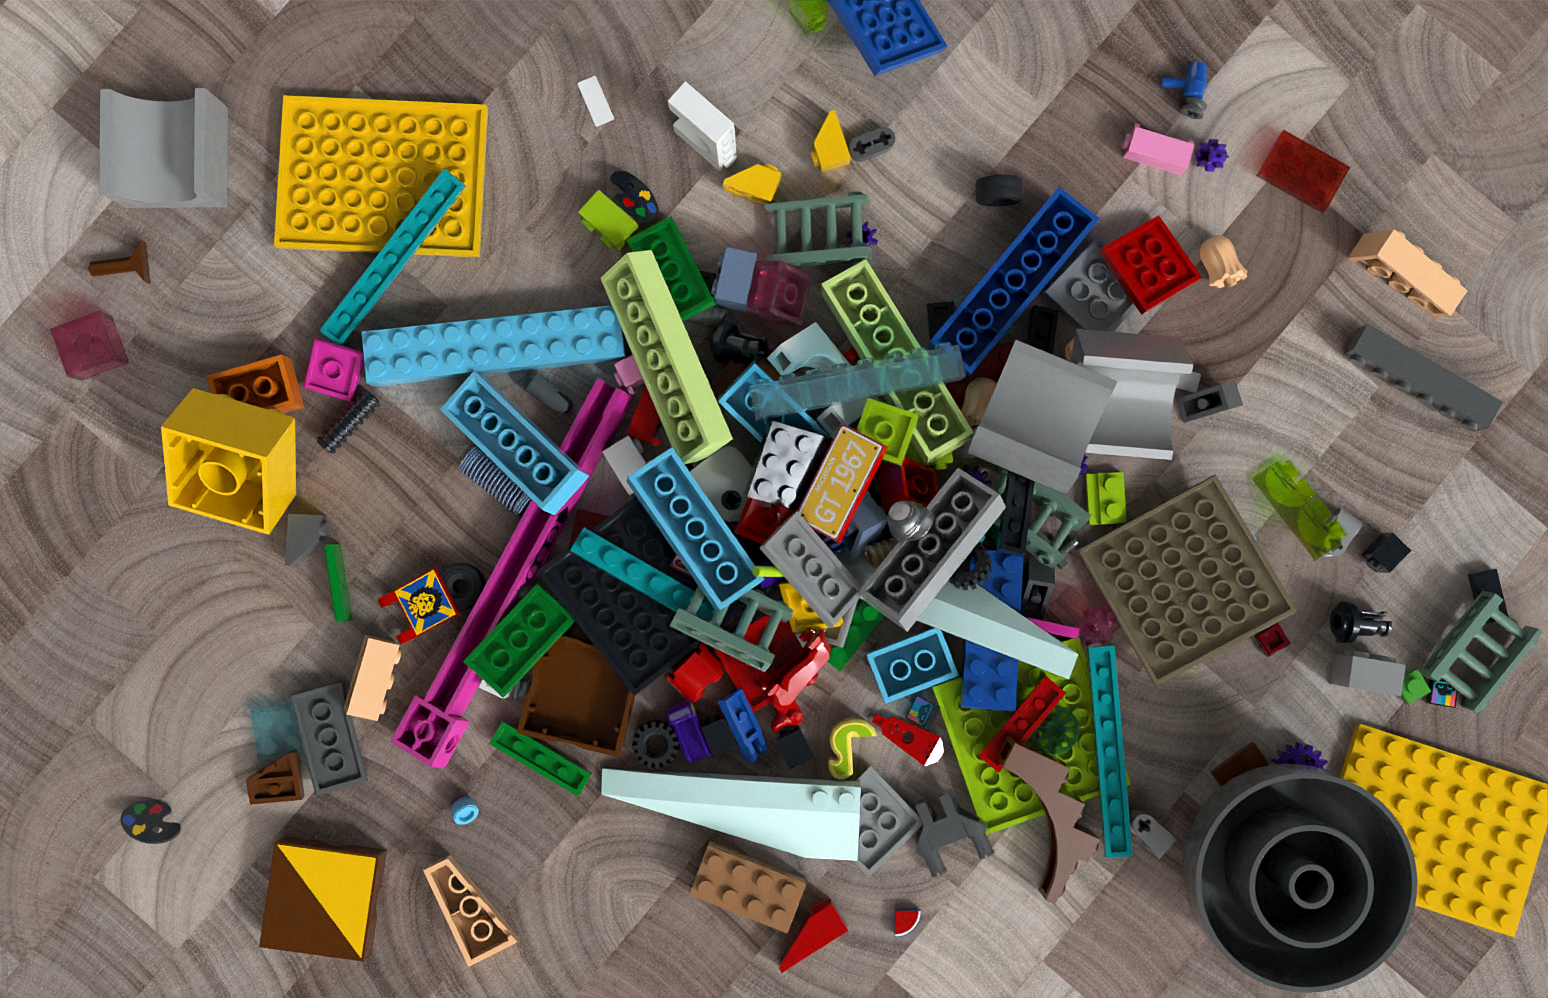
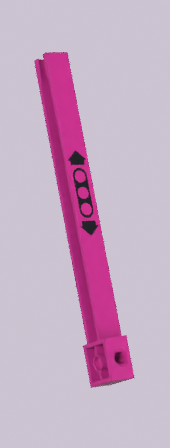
[390,378,633,768]

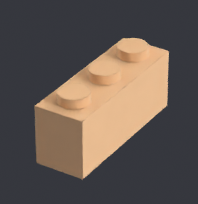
[343,634,401,721]

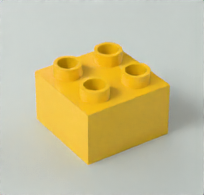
[161,388,296,535]

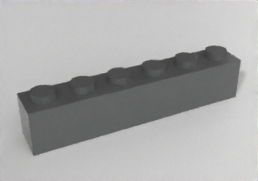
[1344,324,1503,432]

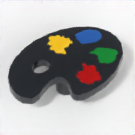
[610,171,658,222]
[120,800,181,844]

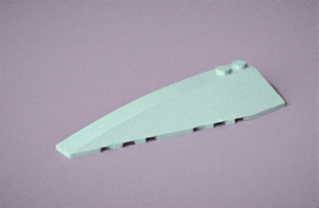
[836,535,1078,679]
[601,768,861,861]

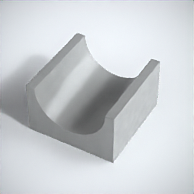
[99,88,228,208]
[1070,329,1194,460]
[968,340,1118,494]

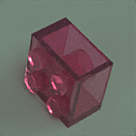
[746,260,812,326]
[50,311,129,381]

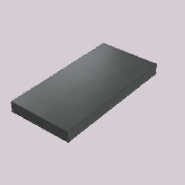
[290,681,368,796]

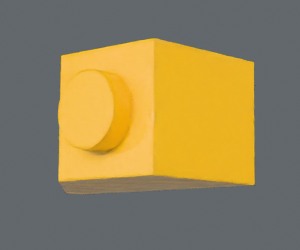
[810,110,851,173]
[723,164,782,205]

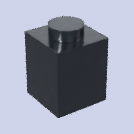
[1362,532,1412,573]
[701,713,738,757]
[776,726,814,769]

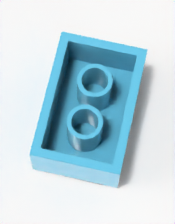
[865,627,959,704]

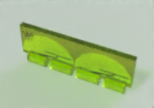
[1252,460,1347,561]

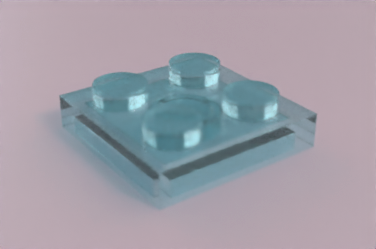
[250,703,305,761]

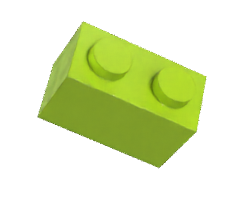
[578,190,639,251]

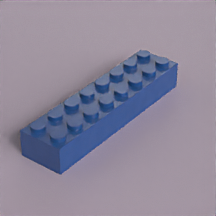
[927,187,1100,381]

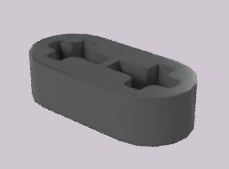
[848,127,895,162]

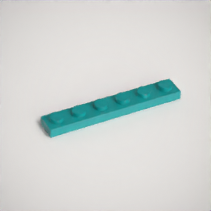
[570,528,715,622]

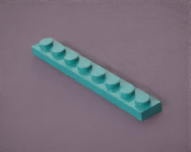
[319,169,467,345]
[1086,645,1133,858]

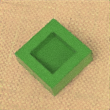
[1401,668,1431,704]

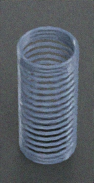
[458,445,532,517]

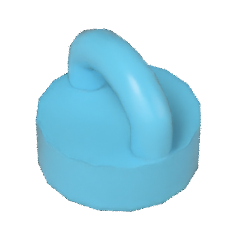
[450,796,479,825]

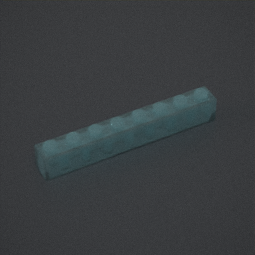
[749,342,966,421]

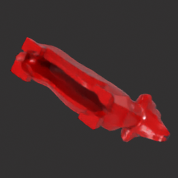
[758,627,831,732]

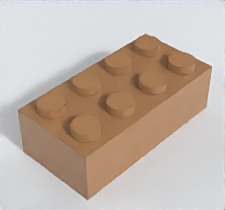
[689,840,806,934]

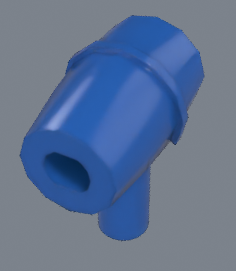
[1162,62,1207,100]

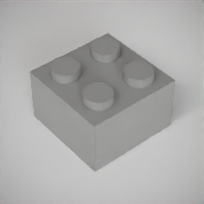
[1329,650,1406,696]

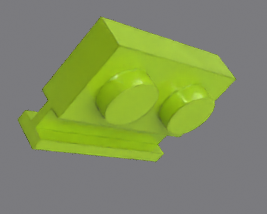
[1084,472,1127,525]

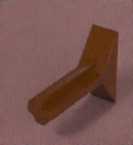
[88,241,151,284]

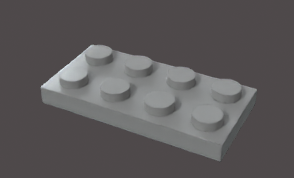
[759,511,862,628]

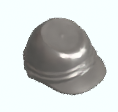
[887,500,935,541]

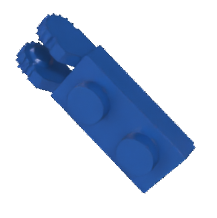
[718,688,768,763]

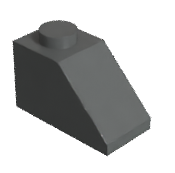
[1176,381,1243,423]
[285,514,330,566]
[1020,558,1055,620]

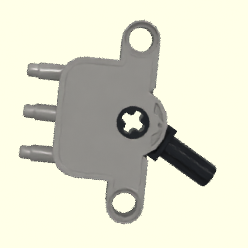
[690,446,753,554]

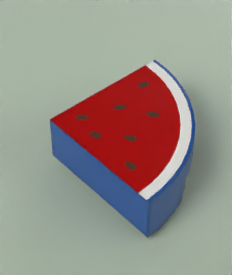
[894,909,921,937]

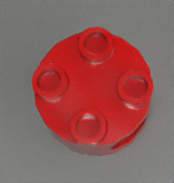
[664,642,724,702]

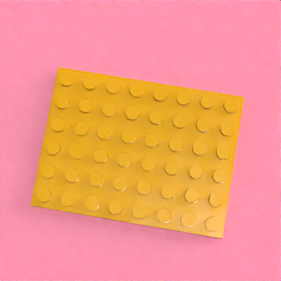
[274,95,488,258]
[1340,723,1548,937]

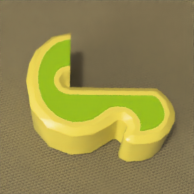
[828,718,877,780]

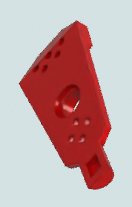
[872,713,944,766]

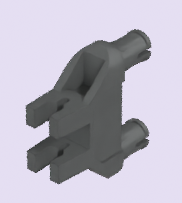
[916,788,995,877]

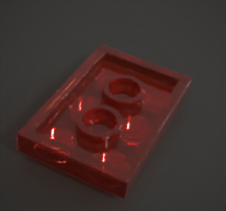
[1256,130,1350,213]

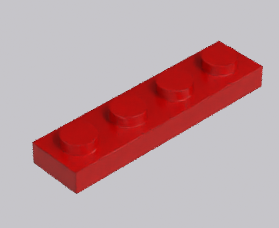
[978,675,1066,773]

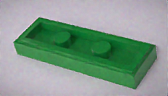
[324,544,353,623]

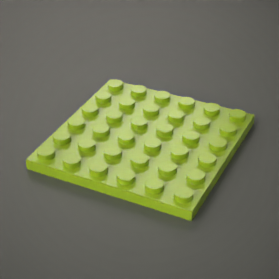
[931,636,1131,835]

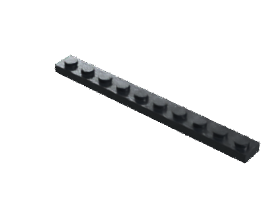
[996,305,1059,557]

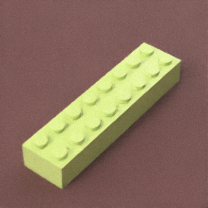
[601,250,733,464]
[821,259,974,466]

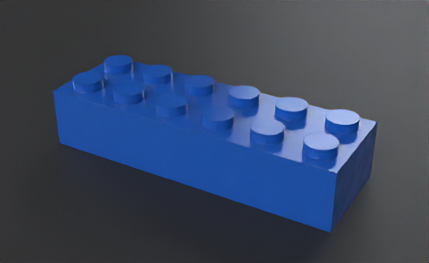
[960,550,1023,712]

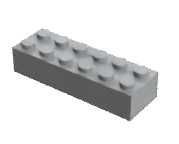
[859,468,1006,632]

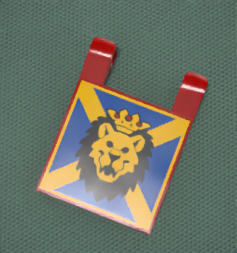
[378,568,460,645]

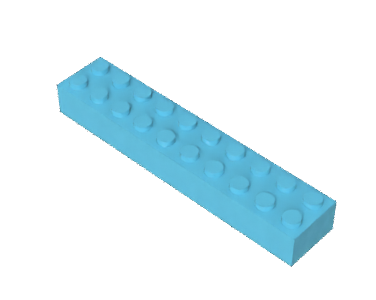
[362,305,627,387]

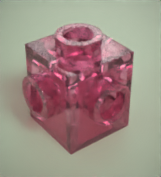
[1074,604,1120,647]

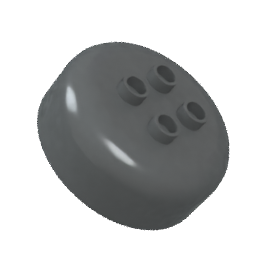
[1182,764,1418,993]

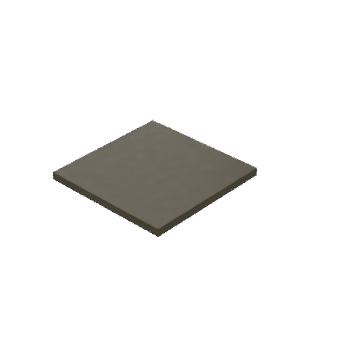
[1077,474,1298,687]

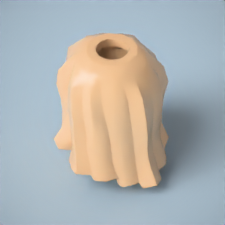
[1200,235,1247,288]
[961,377,997,426]

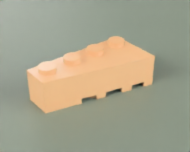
[1347,229,1467,317]
[423,854,518,967]

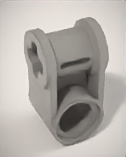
[1314,507,1363,557]
[1129,810,1177,859]

